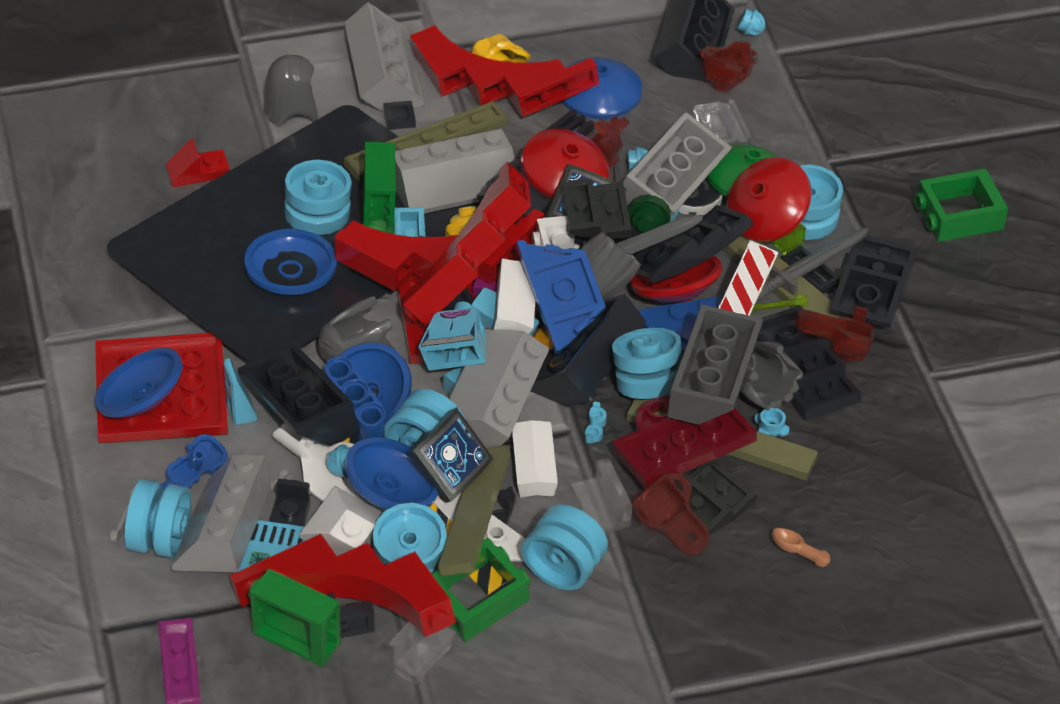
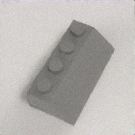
[345,2,425,111]
[623,112,732,216]
[395,129,515,214]
[448,329,550,448]
[172,454,271,572]

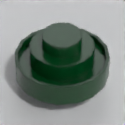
[628,194,672,234]

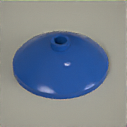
[561,57,642,119]
[244,229,337,296]
[337,342,412,424]
[94,348,183,418]
[345,437,439,510]

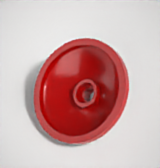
[521,129,609,198]
[727,157,812,242]
[631,256,722,304]

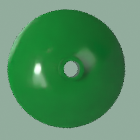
[707,143,778,197]

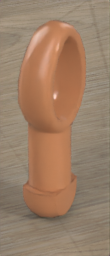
[771,528,830,567]

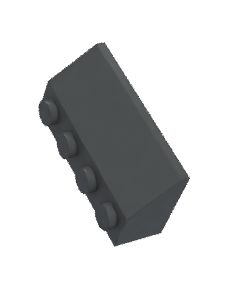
[667,305,763,425]

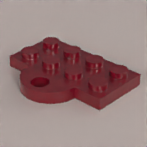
[612,396,757,489]

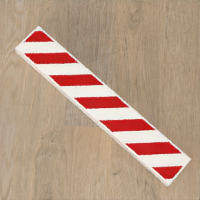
[719,240,778,316]

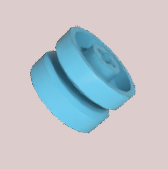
[284,160,352,235]
[788,165,843,240]
[612,328,682,399]
[384,388,465,447]
[124,479,192,559]
[373,503,447,573]
[521,504,608,591]

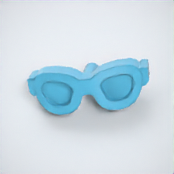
[585,402,606,443]

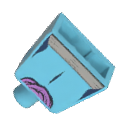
[419,302,486,370]

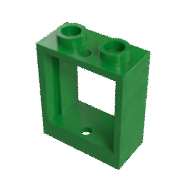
[363,142,396,234]
[914,168,1008,242]
[431,538,530,642]
[249,569,341,667]

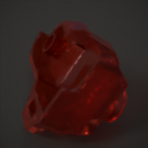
[701,41,758,91]
[590,115,630,169]
[795,306,874,361]
[632,473,710,556]

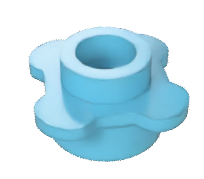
[754,408,789,437]

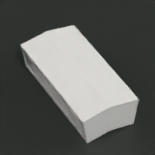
[493,259,535,334]
[512,420,558,498]

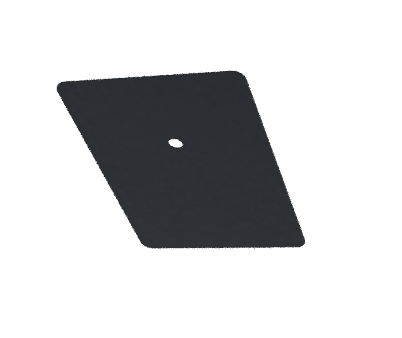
[107,105,480,362]

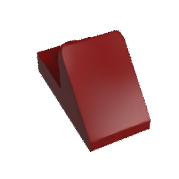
[166,138,230,188]

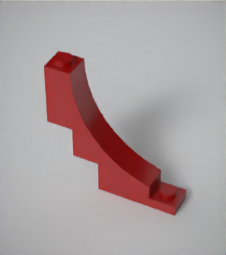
[410,25,599,118]
[403,161,531,326]
[334,208,544,291]
[229,534,456,637]

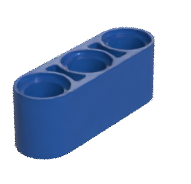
[324,356,386,440]

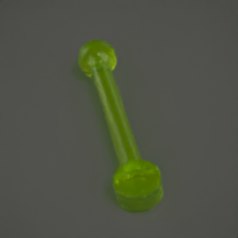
[751,294,808,314]

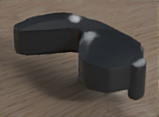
[492,486,516,524]

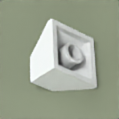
[299,486,383,556]

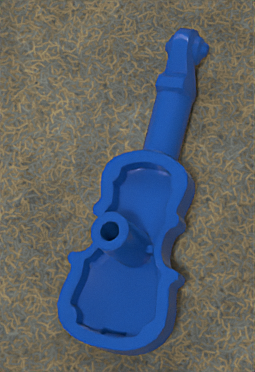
[162,434,228,490]

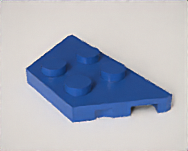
[516,240,606,355]
[638,295,724,358]

